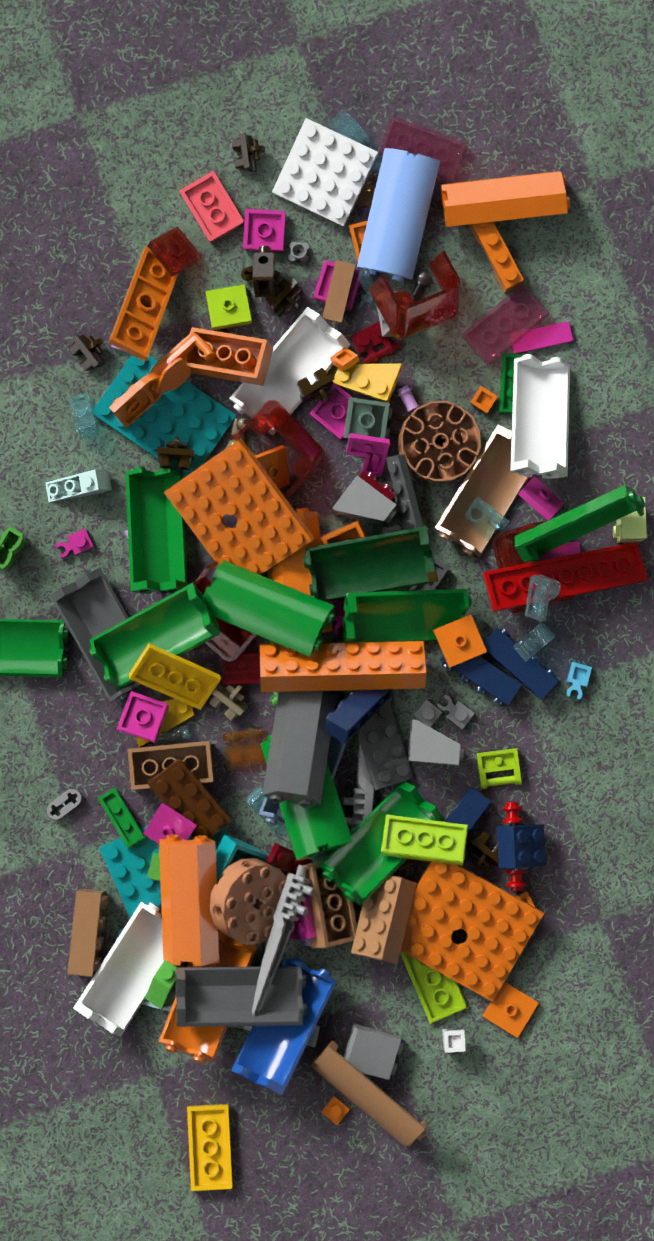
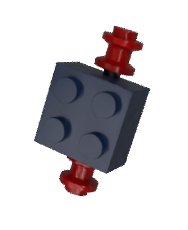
[497,802,546,891]

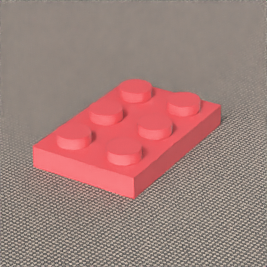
[179,171,244,243]

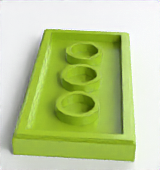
[381,814,468,866]
[400,951,468,1024]

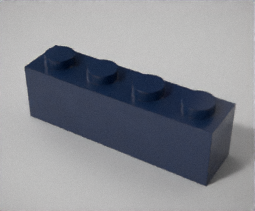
[483,628,558,700]
[440,655,522,707]
[325,689,393,744]
[444,786,491,840]

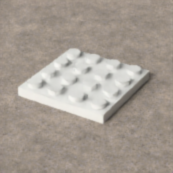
[272,118,379,227]

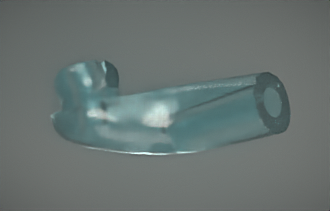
[359,267,379,304]
[156,725,193,745]

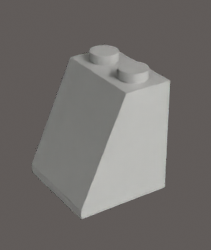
[332,476,397,525]
[408,720,464,765]
[343,1023,404,1080]

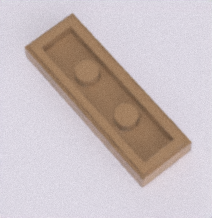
[322,260,356,324]

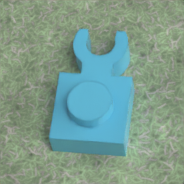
[566,662,592,700]

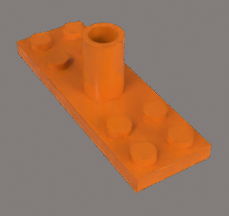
[108,246,181,361]

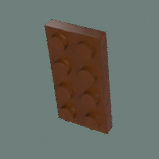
[148,757,232,839]

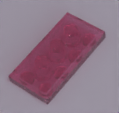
[378,116,467,182]
[461,284,549,366]

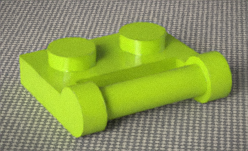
[476,748,522,790]

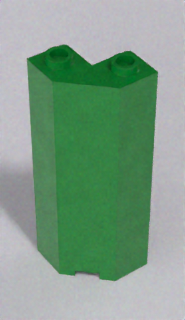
[125,467,188,594]
[515,485,646,562]

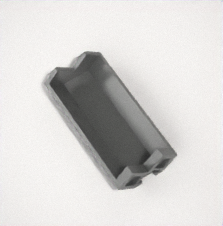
[50,568,146,702]
[262,691,337,808]
[176,966,307,1027]

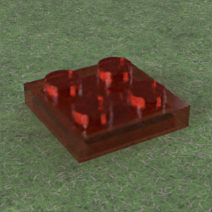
[147,226,202,277]

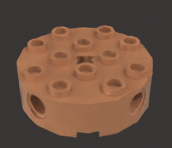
[398,401,481,483]
[209,858,287,945]

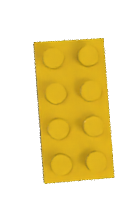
[129,643,221,710]
[187,1104,233,1191]

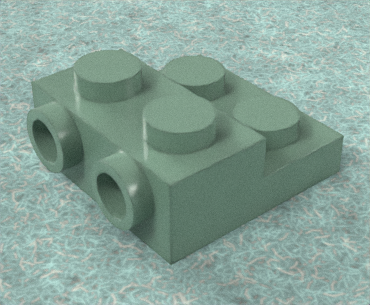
[343,397,392,439]

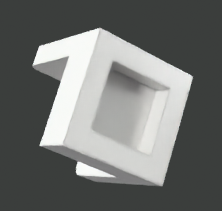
[442,1029,466,1053]

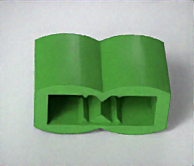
[0,527,26,571]

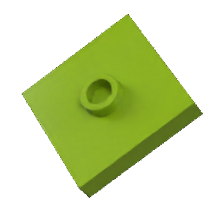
[205,284,252,330]

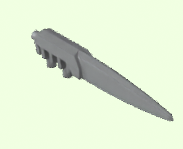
[343,745,375,832]
[252,865,315,1016]

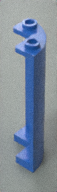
[231,957,337,1095]

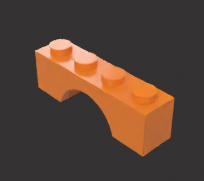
[468,222,524,294]

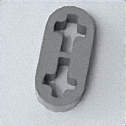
[47,789,82,820]

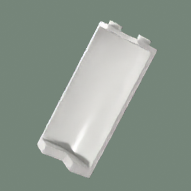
[230,307,351,436]
[511,354,570,479]
[73,902,164,1037]

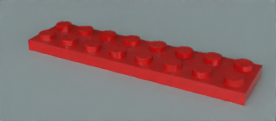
[483,542,648,612]

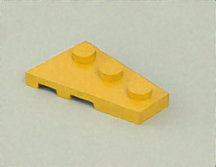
[333,364,403,403]
[136,699,194,748]

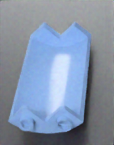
[357,148,440,282]

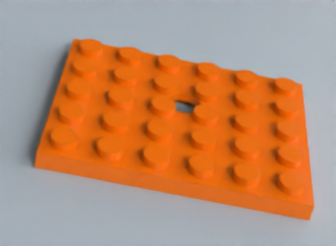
[164,438,314,575]
[401,862,544,1002]

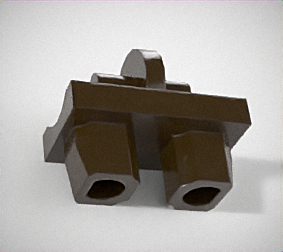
[231,132,265,172]
[266,278,303,317]
[69,335,106,371]
[297,368,335,404]
[157,436,194,470]
[468,832,499,868]

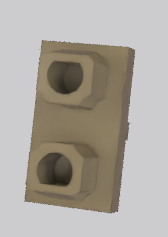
[209,684,249,721]

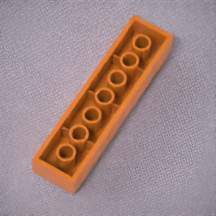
[260,641,426,692]

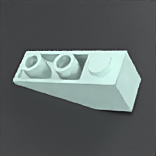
[46,470,112,502]

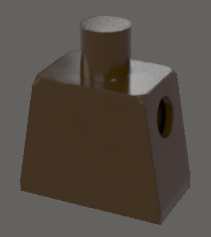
[253,246,275,297]

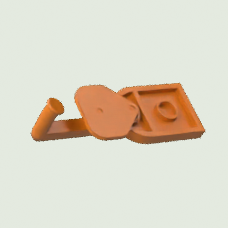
[109,333,216,429]

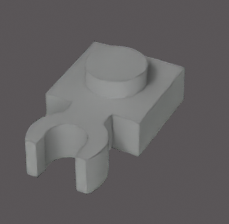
[437,695,474,729]

